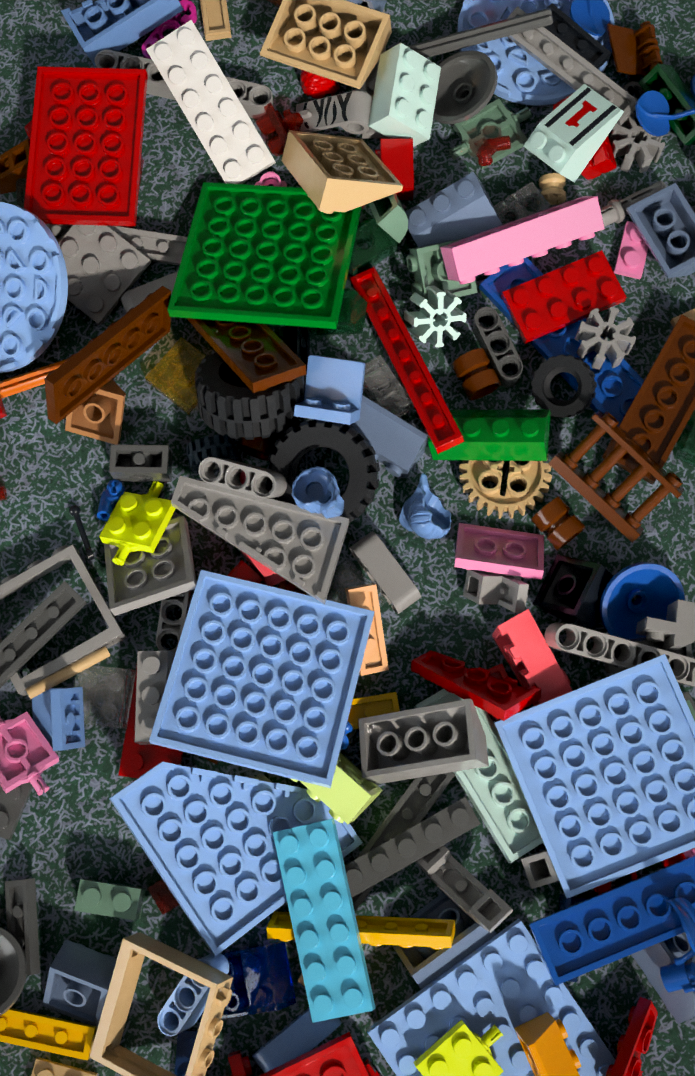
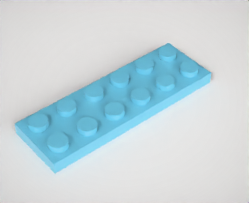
[273,818,376,1023]

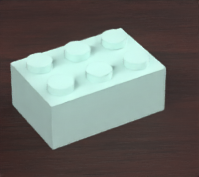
[368,43,441,147]

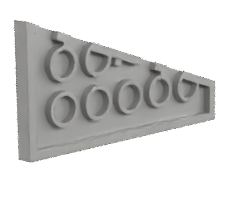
[171,476,349,604]

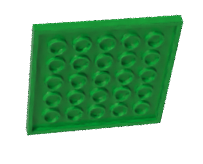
[167,182,362,329]

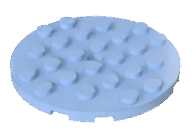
[457,0,615,106]
[0,202,68,373]

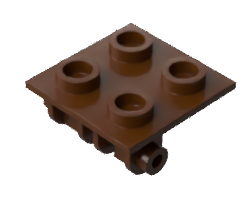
[607,21,663,77]

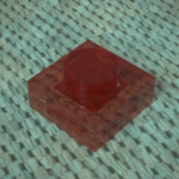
[147,879,179,915]

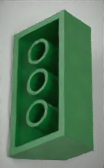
[428,409,551,461]

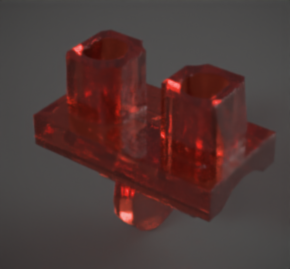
[256,103,304,157]

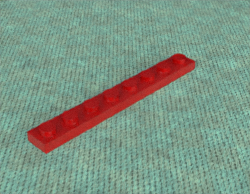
[350,266,464,454]

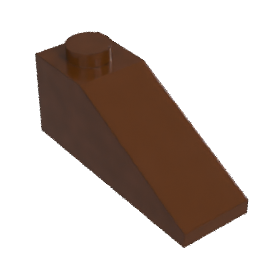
[0,138,30,194]

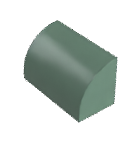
[368,193,408,243]

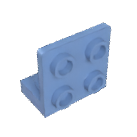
[294,355,365,425]
[32,687,85,751]

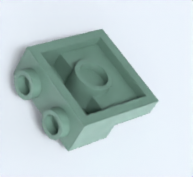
[406,238,478,302]

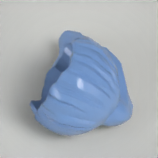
[292,466,344,519]
[399,473,452,540]

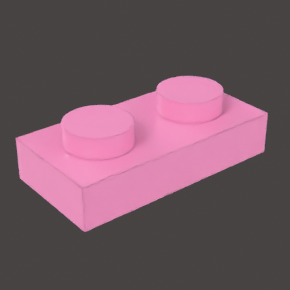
[614,221,649,280]

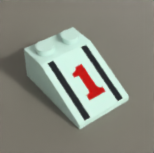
[523,84,624,183]

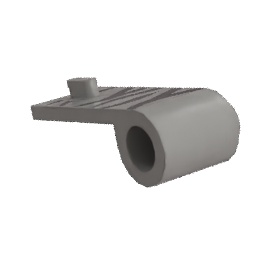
[293,89,372,134]

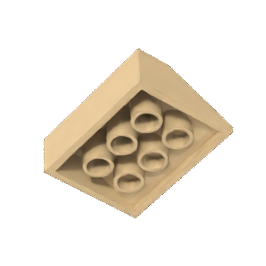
[260,0,392,89]
[281,130,403,214]

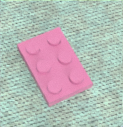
[454,523,544,580]

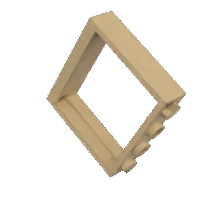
[90,932,233,1076]

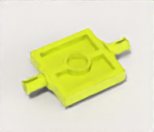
[99,481,176,566]
[413,1019,504,1076]

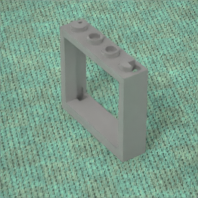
[0,544,127,696]

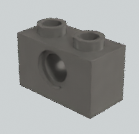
[109,445,173,482]

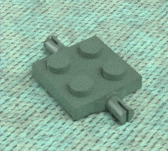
[449,99,532,170]

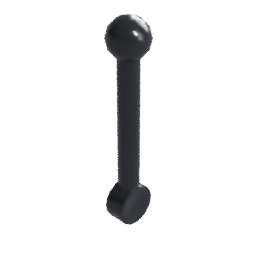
[69,505,95,561]

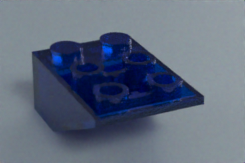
[195,941,296,1022]

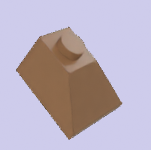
[65,379,126,445]

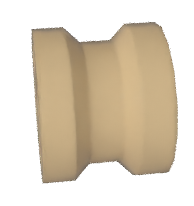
[539,173,566,205]

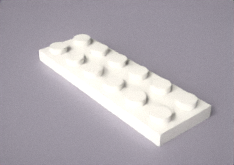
[146,20,276,184]

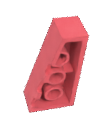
[491,609,573,706]

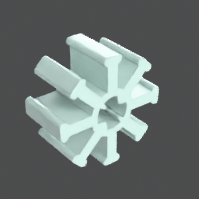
[404,285,466,347]

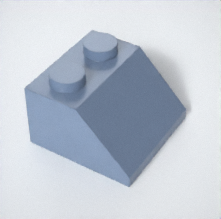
[42,939,117,1028]

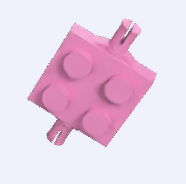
[0,712,59,796]

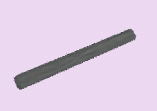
[408,8,553,58]

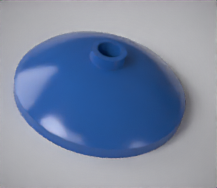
[600,562,685,640]

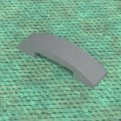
[415,845,513,933]

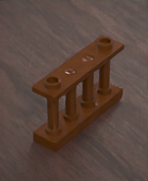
[548,410,684,543]

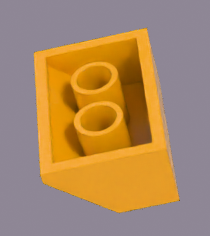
[514,1012,581,1076]

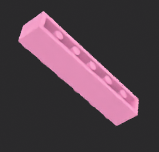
[440,196,604,284]

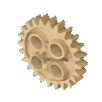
[459,453,552,519]

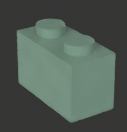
[74,878,146,921]

